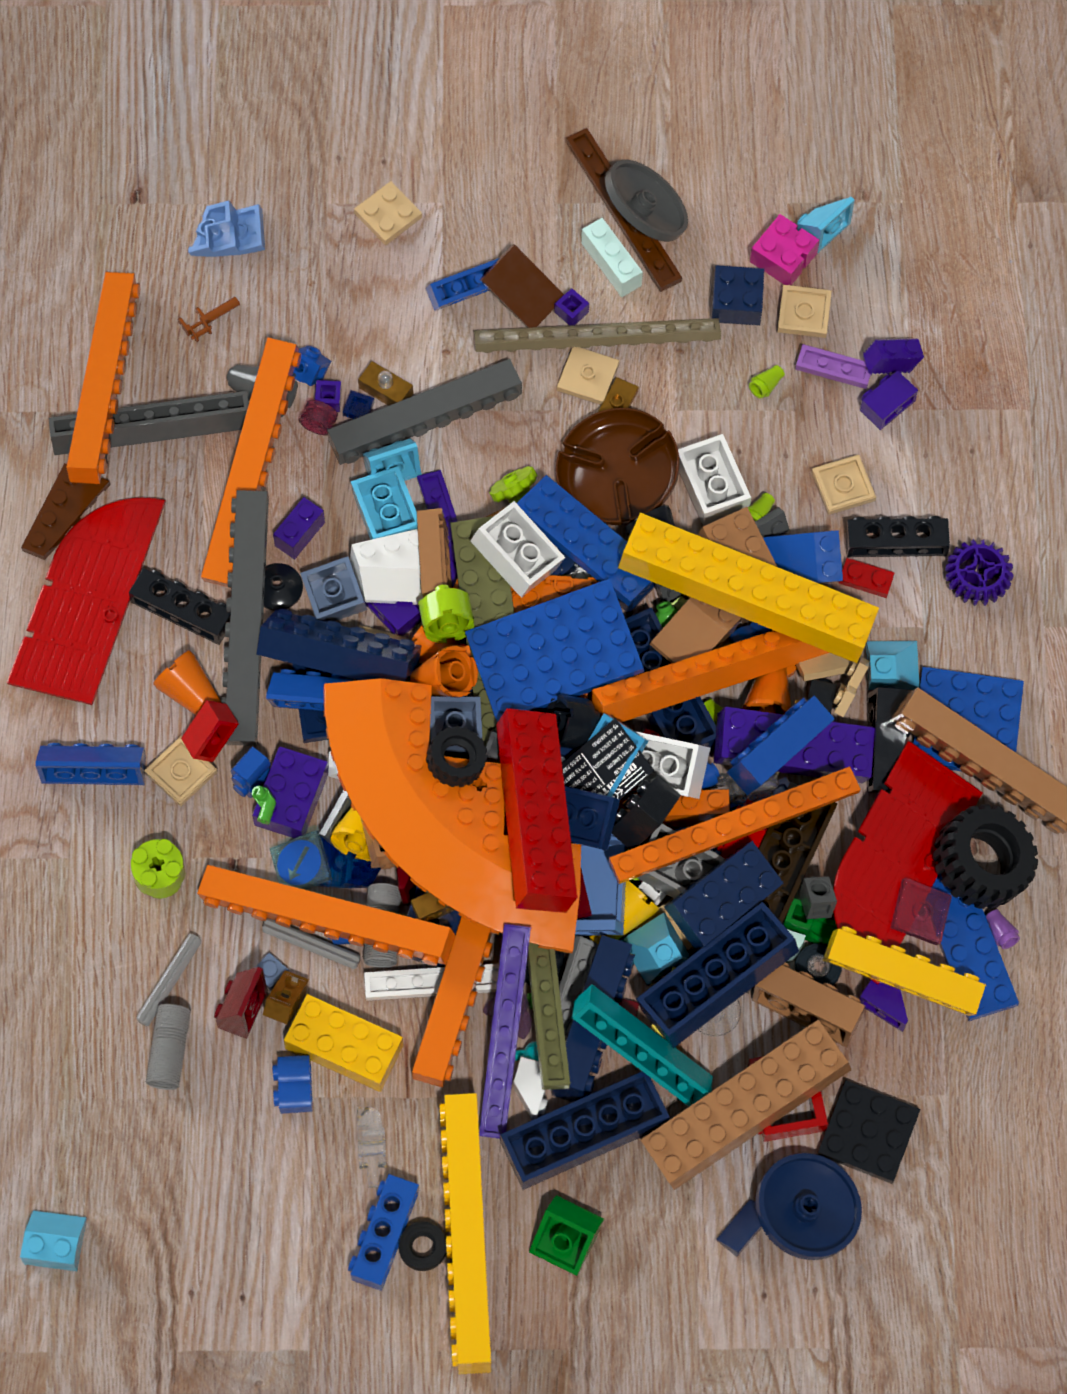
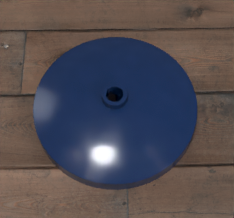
[756,1153,862,1260]

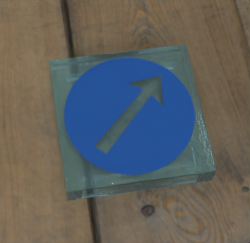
[269,830,332,890]

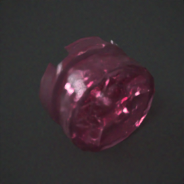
[299,400,338,436]

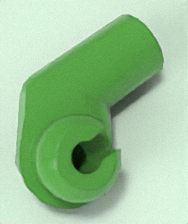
[251,785,276,825]

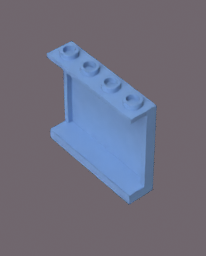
[571,834,628,936]

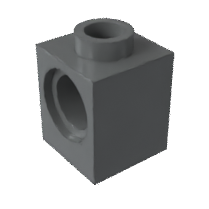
[799,877,837,919]

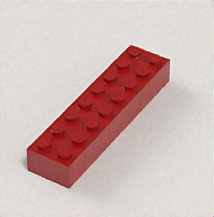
[496,708,578,913]

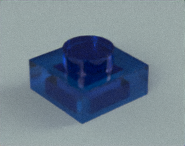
[343,391,375,419]

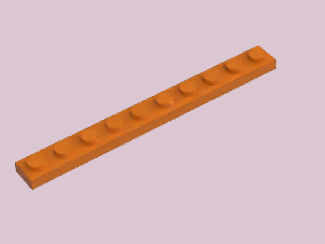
[608,767,861,884]

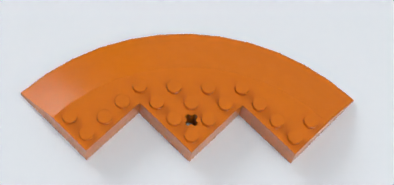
[323,678,581,954]

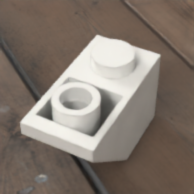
[514,1057,548,1120]

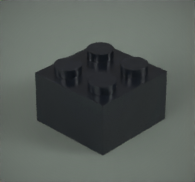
[612,775,681,850]

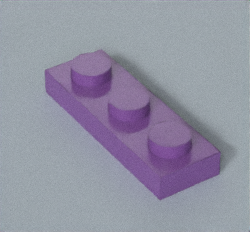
[795,344,871,389]

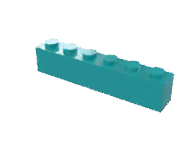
[572,984,713,1107]

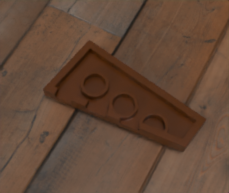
[21,463,110,560]

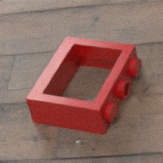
[744,1056,828,1142]

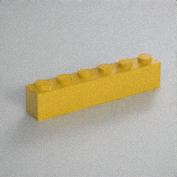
[823,926,986,1016]

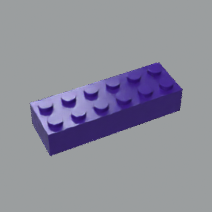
[714,707,875,784]

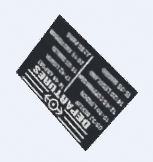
[562,718,654,800]

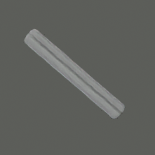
[262,918,361,969]
[136,934,201,1026]

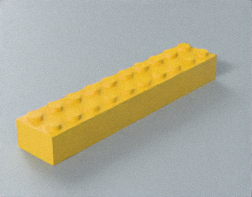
[618,513,879,663]
[440,1093,491,1375]

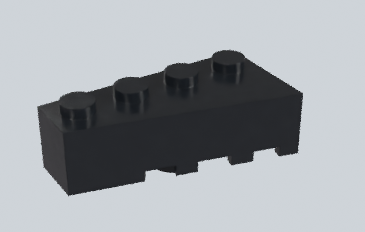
[868,687,910,793]

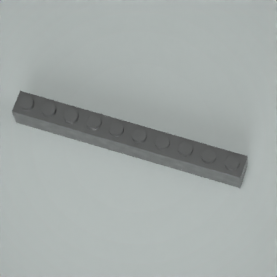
[222,490,269,746]

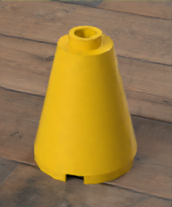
[330,807,381,861]
[589,881,659,944]

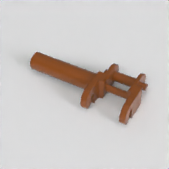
[177,297,240,342]

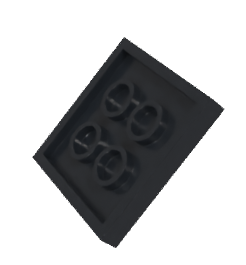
[817,1080,921,1184]

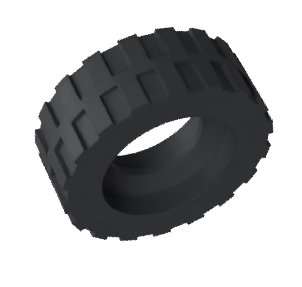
[426,726,488,787]

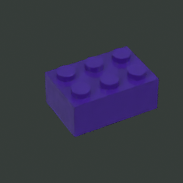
[252,746,328,840]

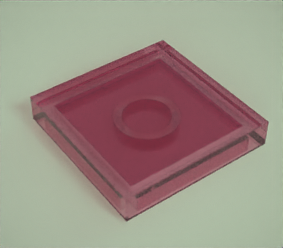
[890,878,952,946]

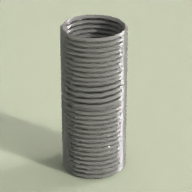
[363,883,401,968]
[145,1004,191,1090]

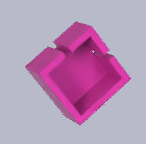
[750,214,820,285]

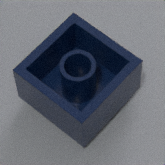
[712,265,764,326]

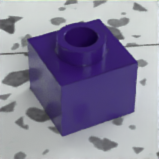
[555,288,589,326]
[315,380,342,412]

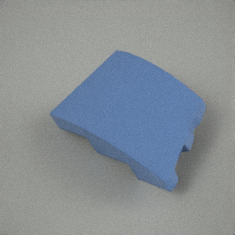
[188,200,265,257]

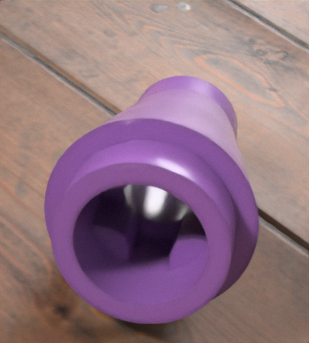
[986,909,1020,949]

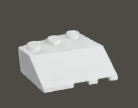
[350,529,423,605]

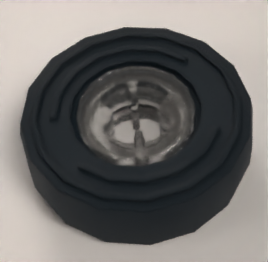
[795,944,842,986]

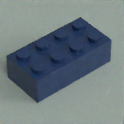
[664,841,784,949]

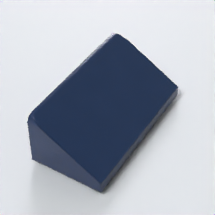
[716,1199,762,1257]

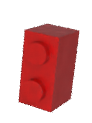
[181,700,239,762]

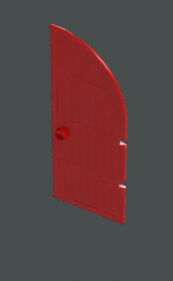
[7,497,166,705]
[833,741,983,985]

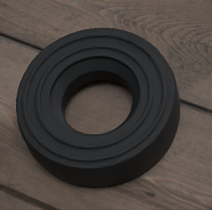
[398,1222,447,1271]

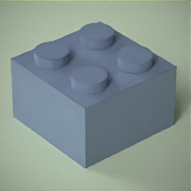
[300,556,368,622]
[429,697,483,757]

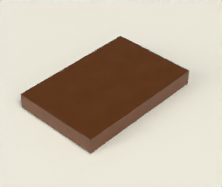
[480,244,564,328]

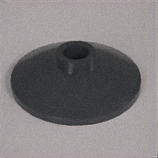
[264,563,303,611]

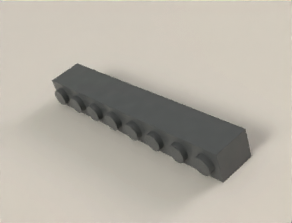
[327,359,522,465]
[49,391,249,455]

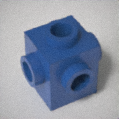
[293,346,332,386]

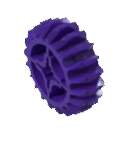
[945,539,1014,606]

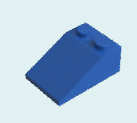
[763,530,843,583]

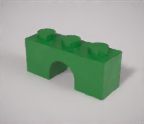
[784,898,837,946]

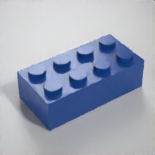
[727,696,835,795]

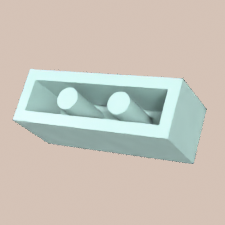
[581,218,643,298]

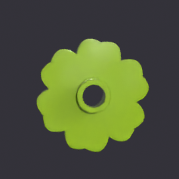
[489,466,538,504]

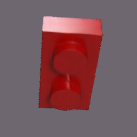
[839,558,895,598]

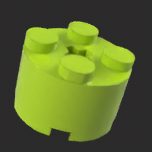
[418,585,474,643]
[131,839,186,899]

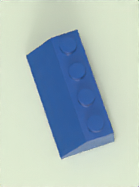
[266,669,358,711]
[35,743,146,785]

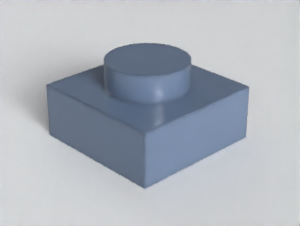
[254,953,289,991]

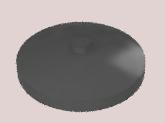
[605,159,688,242]

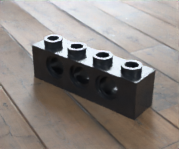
[846,516,950,557]
[129,568,231,645]

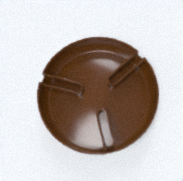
[556,408,680,525]

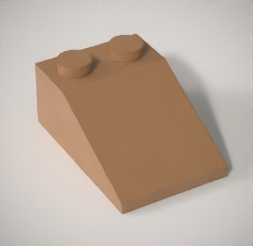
[650,597,742,663]

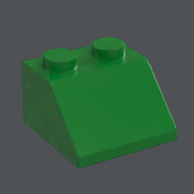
[529,1195,604,1276]

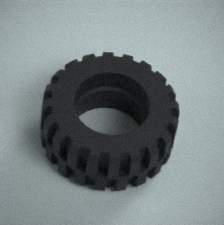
[933,804,1038,909]

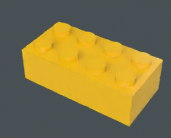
[284,994,404,1092]

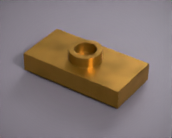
[598,377,639,412]

